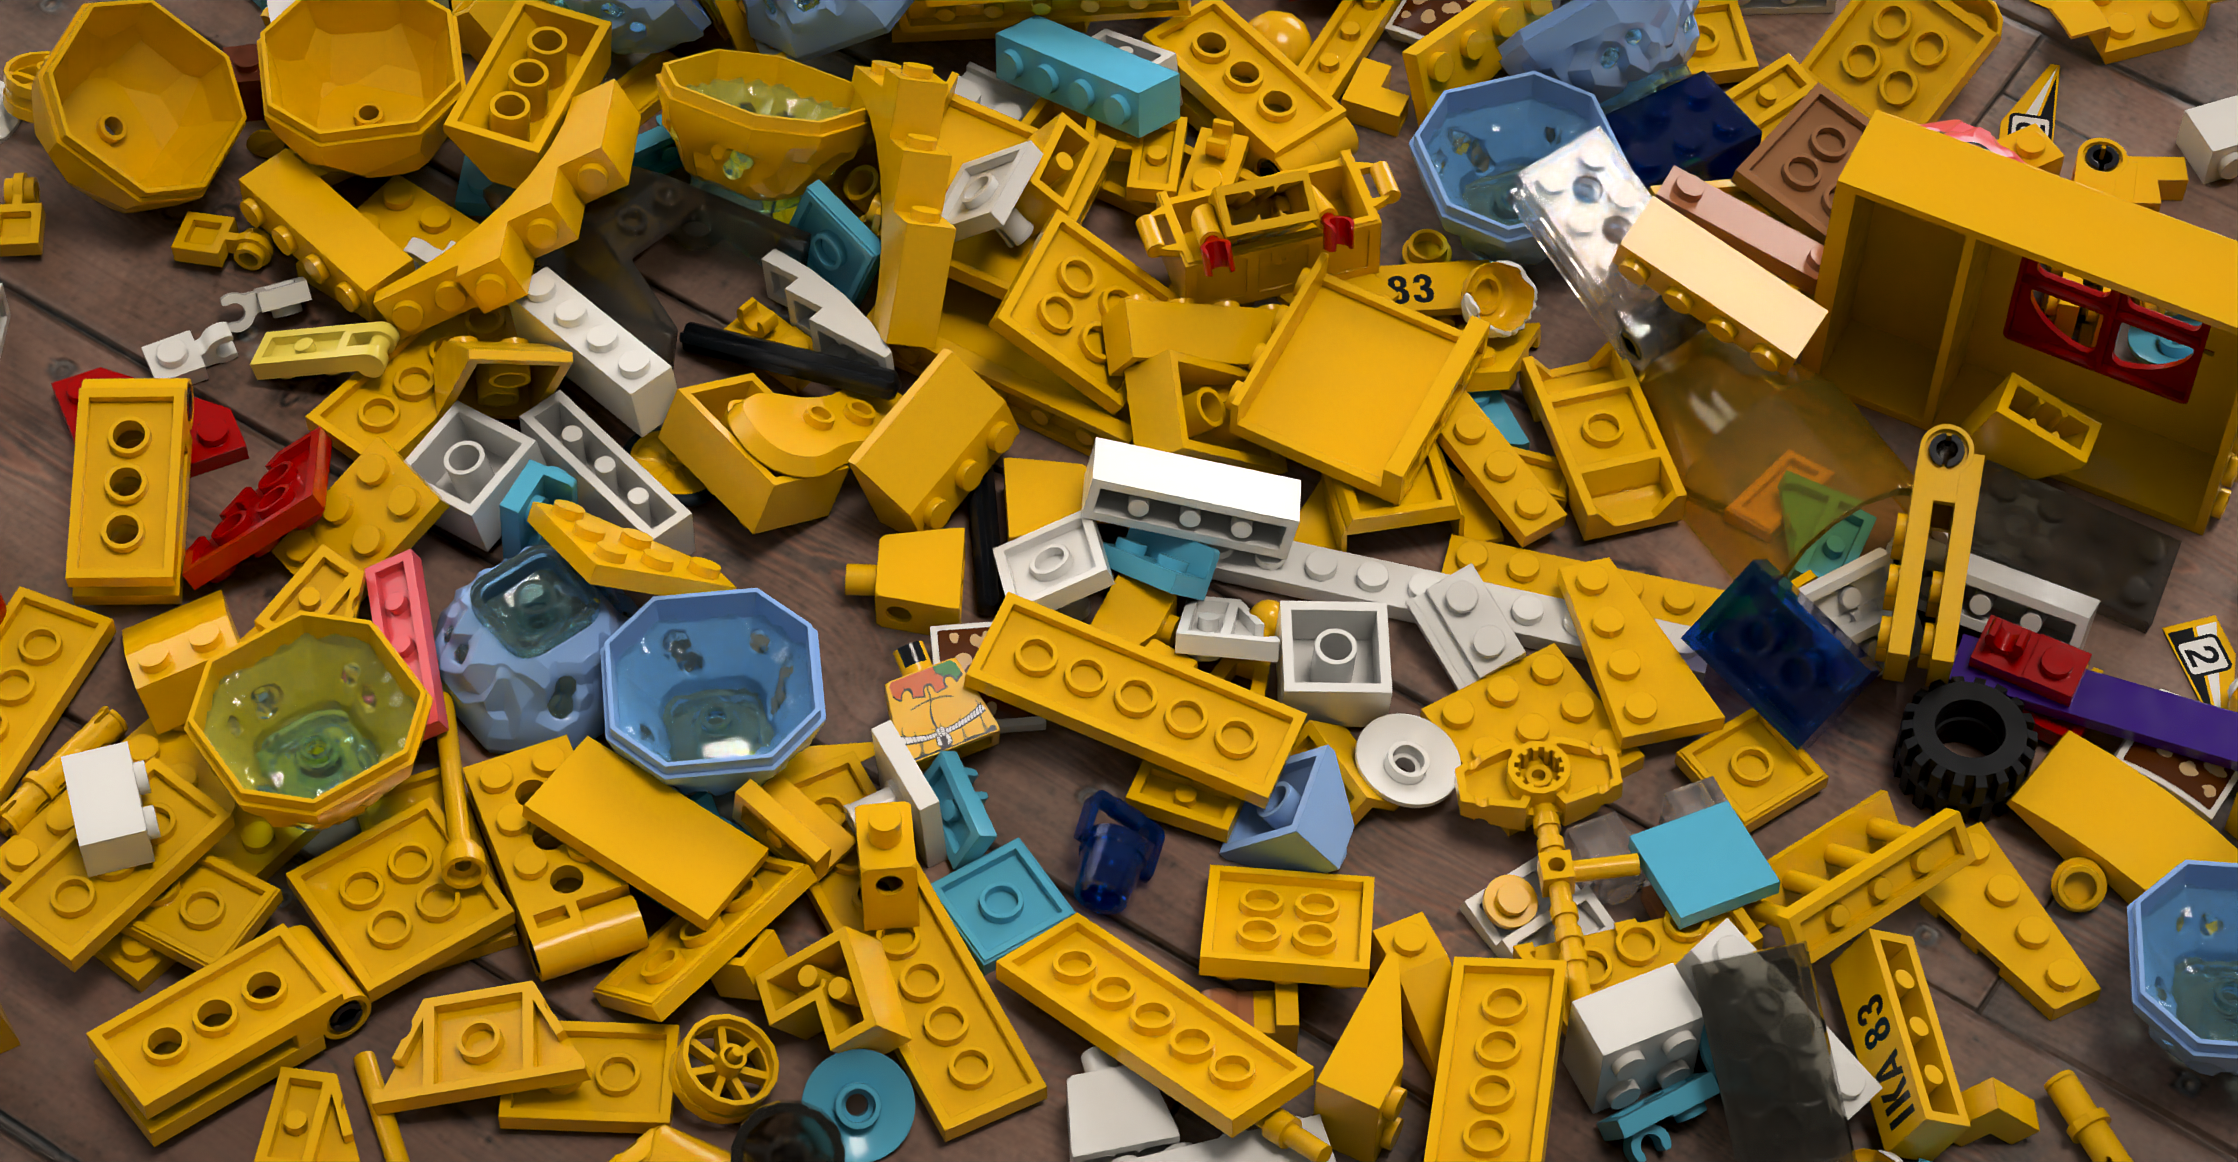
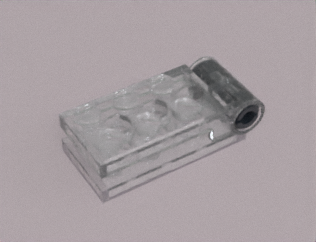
[1506,125,1707,369]

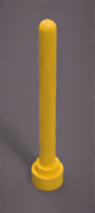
[436,691,487,889]

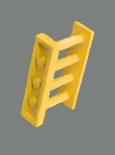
[1742,789,1977,967]

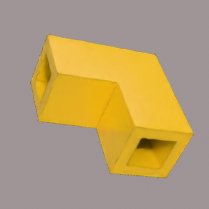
[1341,57,1410,137]
[2128,156,2188,212]
[1953,1077,2040,1147]

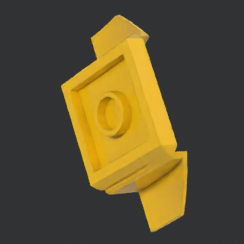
[2050,0,2225,65]
[1293,441,1504,552]

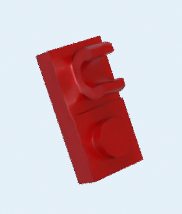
[1969,614,2092,707]

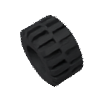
[1892,676,2038,824]

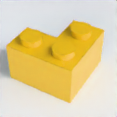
[755,926,912,1055]

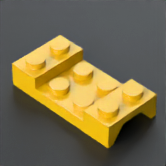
[1519,338,1687,541]

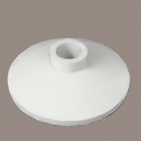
[1355,713,1461,808]

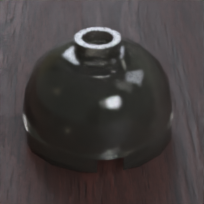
[731,1099,846,1162]

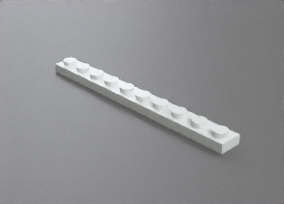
[1200,541,1714,685]

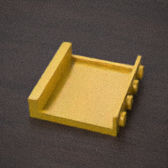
[866,71,1118,300]
[1225,252,1491,506]

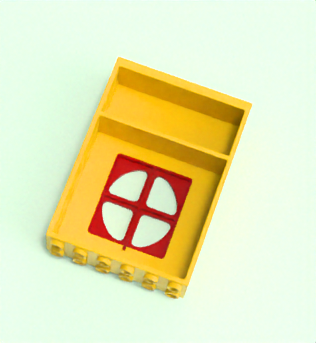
[1797,109,2238,536]

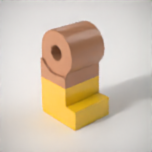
[1200,983,1299,1054]

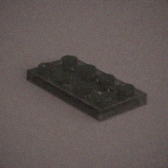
[1970,459,2182,634]
[1691,940,1857,1162]

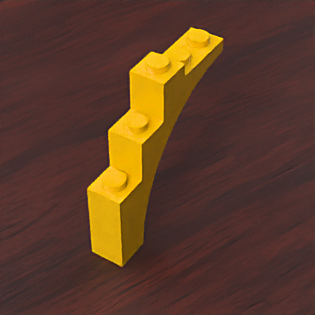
[851,60,956,348]
[373,78,641,340]

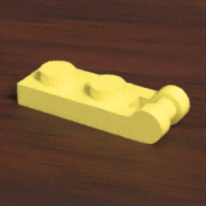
[250,321,400,380]

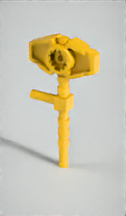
[1454,735,1640,1004]

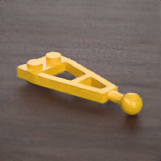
[1125,599,1280,843]

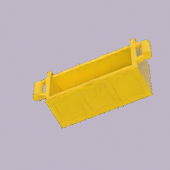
[1135,149,1401,305]

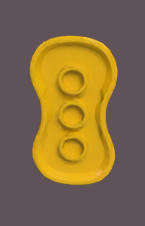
[727,389,903,478]

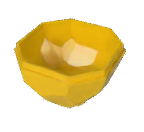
[32,0,247,213]
[257,0,466,178]

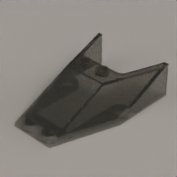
[483,165,812,369]

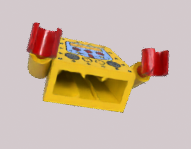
[1191,169,1354,277]

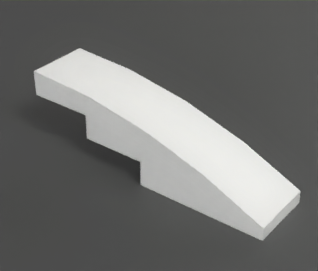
[761,248,894,370]

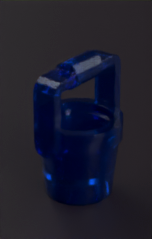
[1074,790,1165,914]

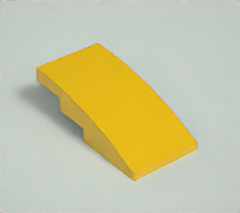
[2006,730,2238,931]

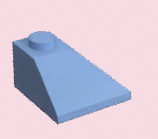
[1219,745,1355,873]

